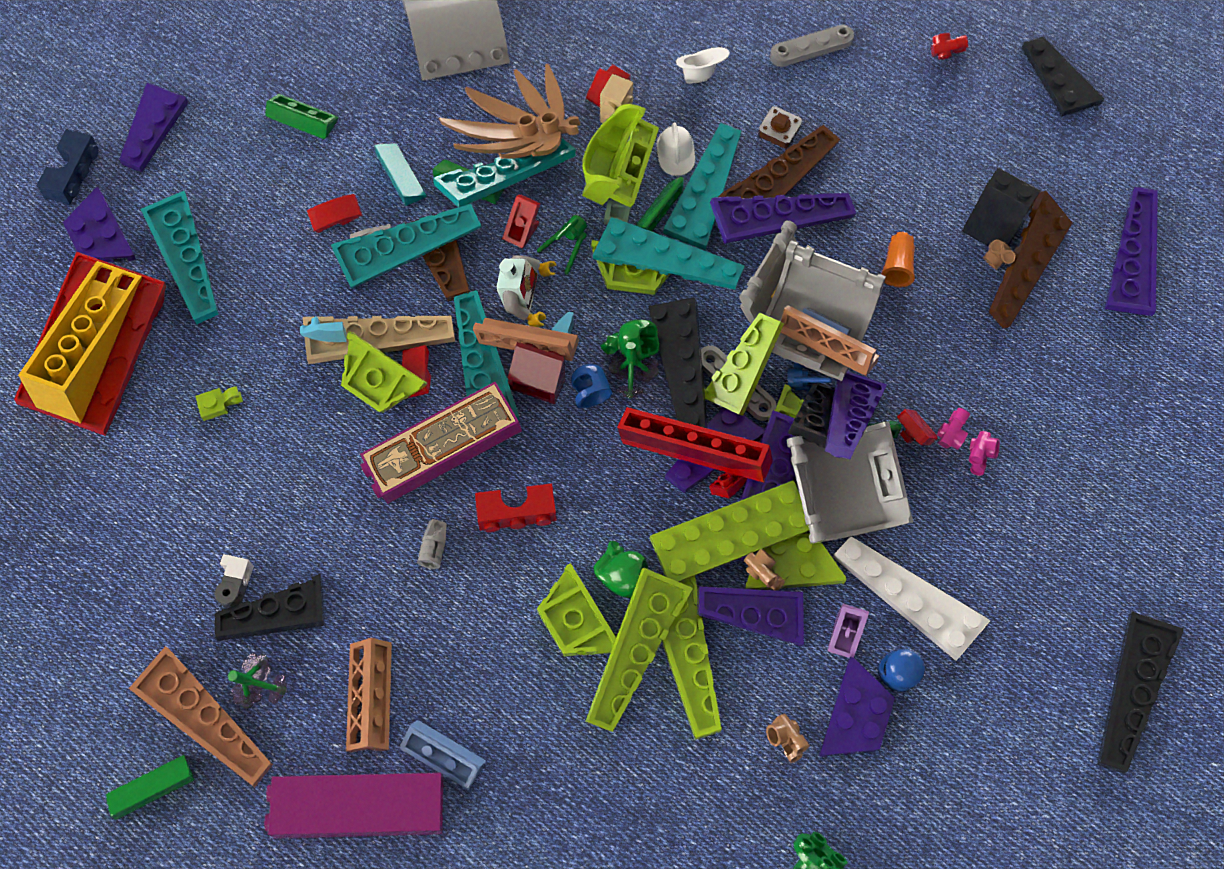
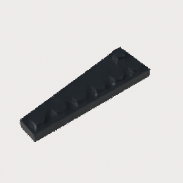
[649,297,708,429]
[1097,612,1184,774]

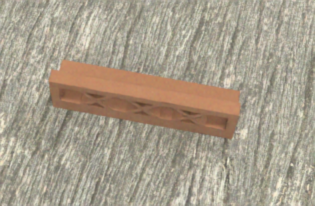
[781,305,879,376]
[473,318,579,361]
[346,638,392,752]

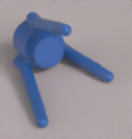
[787,363,832,391]

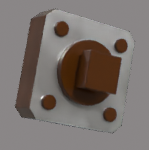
[758,106,802,149]

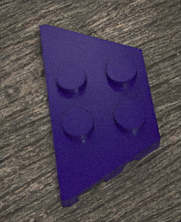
[63,187,136,262]
[819,657,895,757]

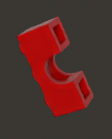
[475,483,556,532]

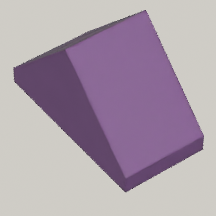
[828,604,869,658]

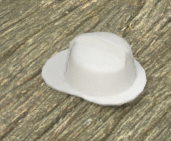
[676,47,729,84]
[657,123,695,176]

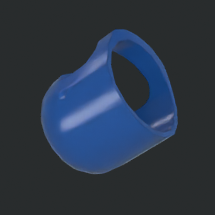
[571,364,612,408]
[878,649,925,692]

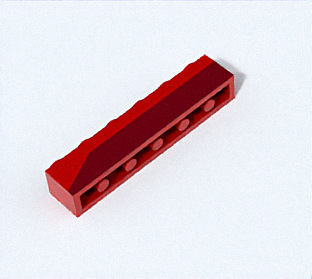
[617,407,773,483]

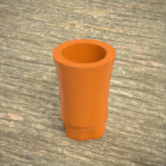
[881,232,915,287]

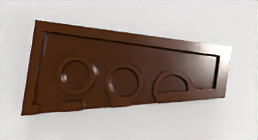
[406,214,470,302]

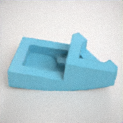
[300,317,347,342]

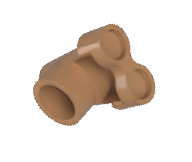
[982,240,1016,270]
[744,548,785,591]
[766,714,810,763]

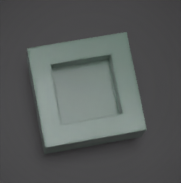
[604,200,631,225]

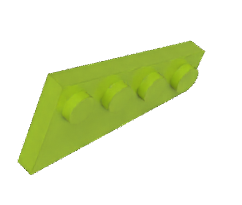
[704,313,784,416]

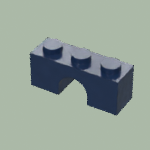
[36,129,99,205]

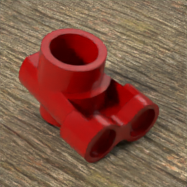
[931,33,968,60]

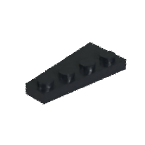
[1021,37,1104,116]
[788,383,835,448]

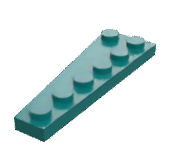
[663,123,741,251]
[433,138,576,207]
[141,191,219,324]
[331,204,482,289]
[593,217,745,290]
[454,290,520,420]

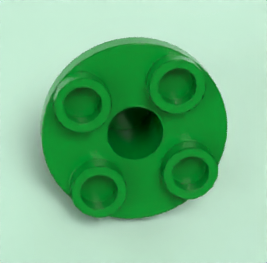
[793,831,847,869]

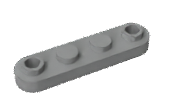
[770,25,854,67]
[701,346,777,421]

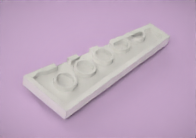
[833,536,990,661]

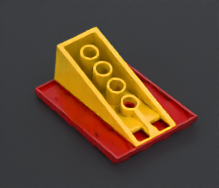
[14,252,167,436]

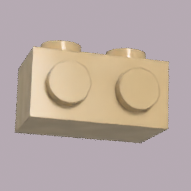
[600,74,633,123]

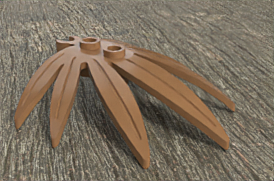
[439,64,580,159]

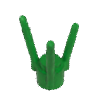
[537,215,587,275]

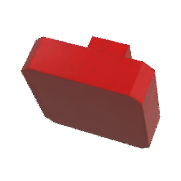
[897,409,938,445]

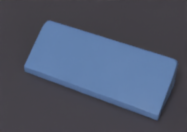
[399,720,486,790]

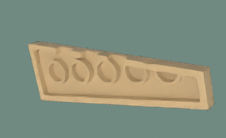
[302,316,455,364]

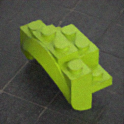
[582,104,659,208]

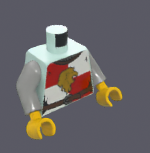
[497,255,557,328]

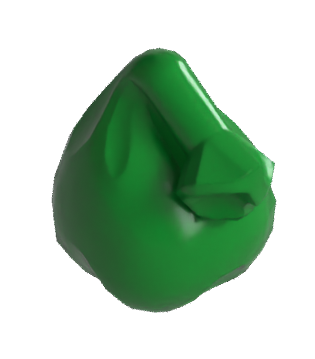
[600,320,659,361]
[594,541,648,598]

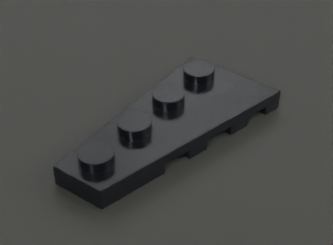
[215,574,325,641]

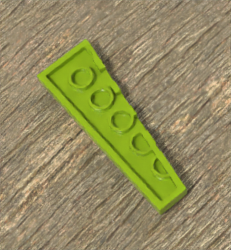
[585,568,692,732]
[662,576,722,740]

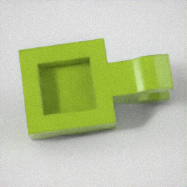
[195,386,243,421]

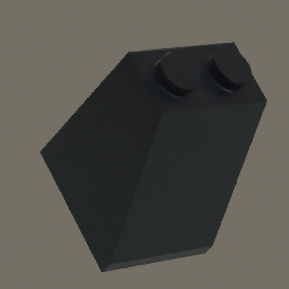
[962,168,1040,247]

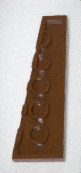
[718,125,841,199]
[989,191,1073,328]

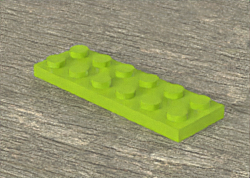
[649,480,810,582]

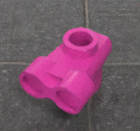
[937,408,970,450]
[969,431,1000,476]

